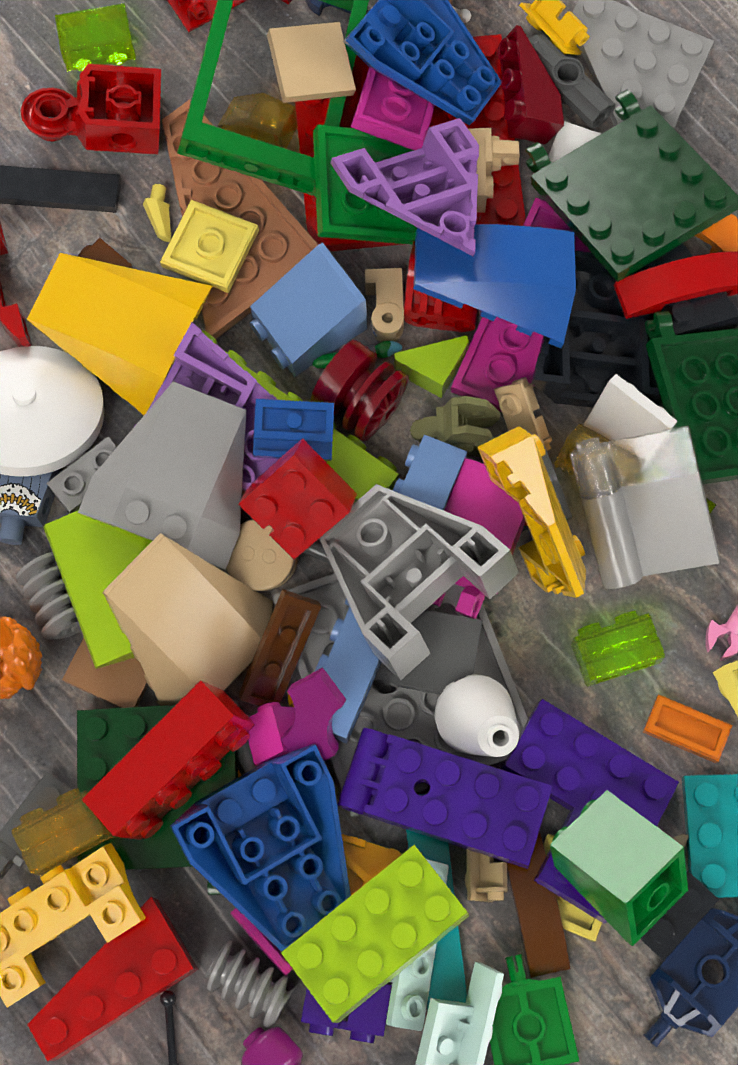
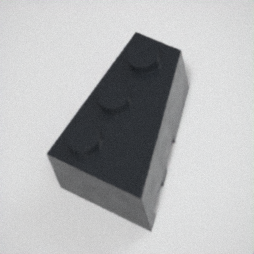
[640,243,738,336]

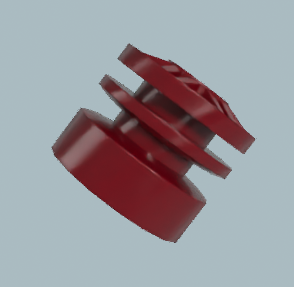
[310,340,409,441]

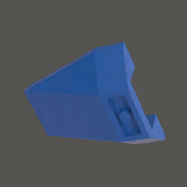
[343,0,501,125]
[170,744,351,952]

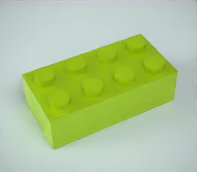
[281,845,469,1023]

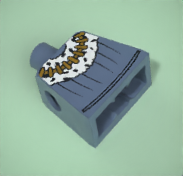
[0,469,62,545]

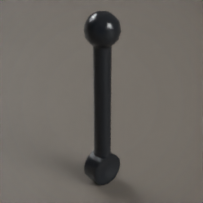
[160,990,180,1065]

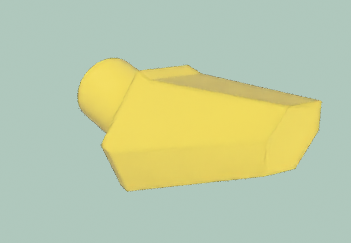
[143,184,171,243]

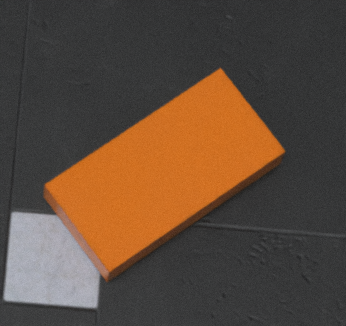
[643,694,733,763]

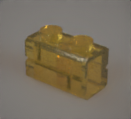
[11,788,113,875]

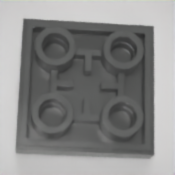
[390,610,483,695]

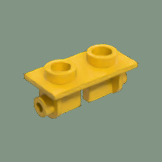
[519,0,590,55]

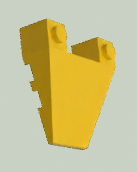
[477,426,586,598]

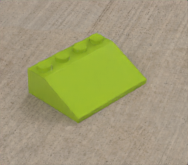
[44,511,152,669]

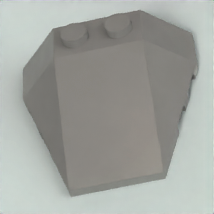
[78,382,246,570]

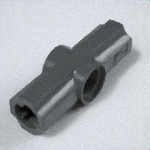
[529,34,615,128]

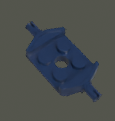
[643,908,738,1048]

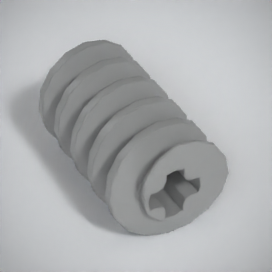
[16,552,82,640]
[205,940,297,1028]

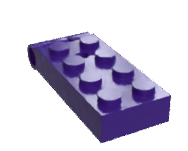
[337,728,553,869]

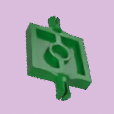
[489,954,579,1065]

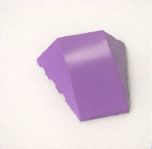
[134,322,278,491]

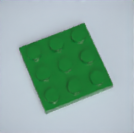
[313,125,418,245]

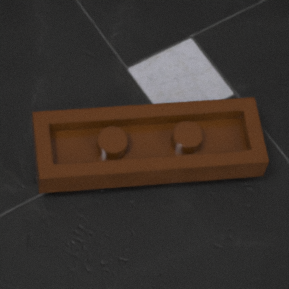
[238,589,322,706]

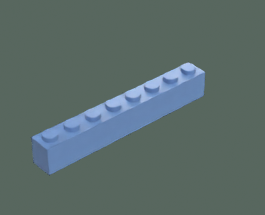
[315,435,467,744]

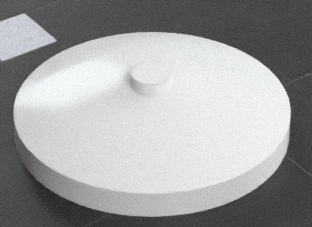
[0,346,105,477]

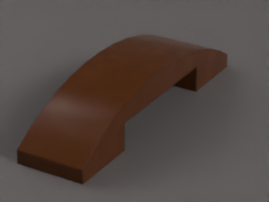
[505,831,571,978]

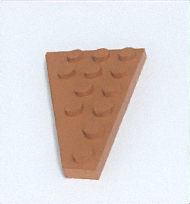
[162,99,318,339]

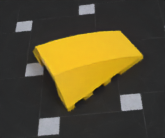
[27,253,212,416]

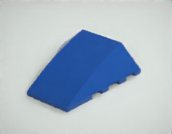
[413,224,576,348]

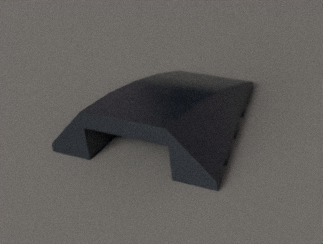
[531,251,663,408]

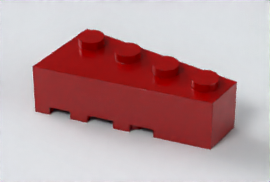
[27,896,199,1062]

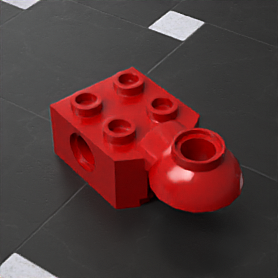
[20,64,161,155]

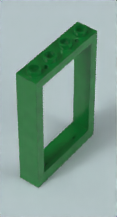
[177,0,369,197]

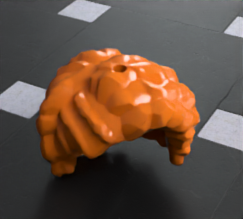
[0,616,43,699]

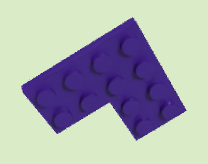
[501,699,679,924]

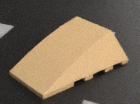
[103,533,273,706]

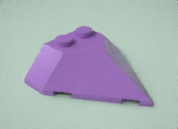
[331,118,479,256]

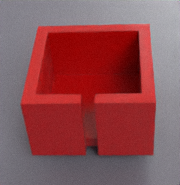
[238,438,357,559]

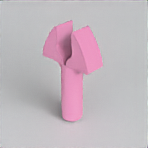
[706,605,738,661]

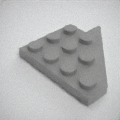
[572,0,714,128]

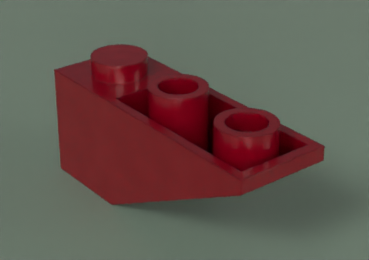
[497,25,565,145]

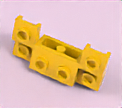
[0,843,146,1008]

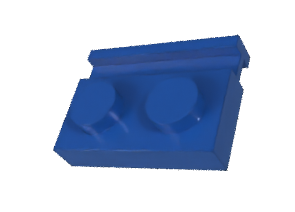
[253,399,334,461]

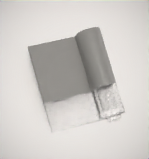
[570,426,720,589]

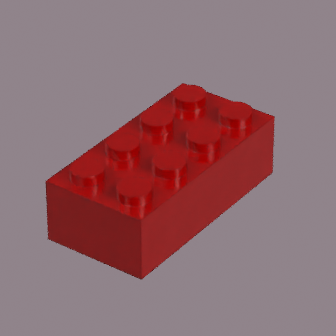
[81,680,255,840]

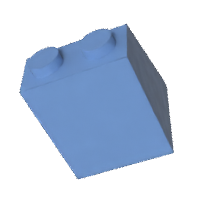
[250,242,367,377]

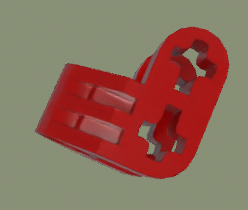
[404,241,478,332]

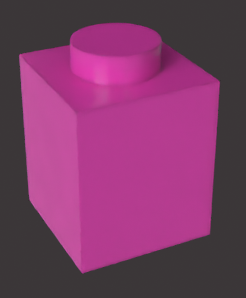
[248,702,295,766]

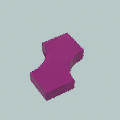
[280,667,347,761]

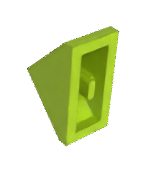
[394,335,469,398]

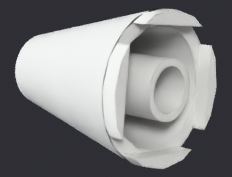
[434,674,519,757]

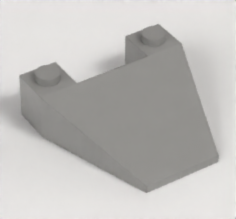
[319,484,519,680]

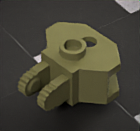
[409,396,500,457]

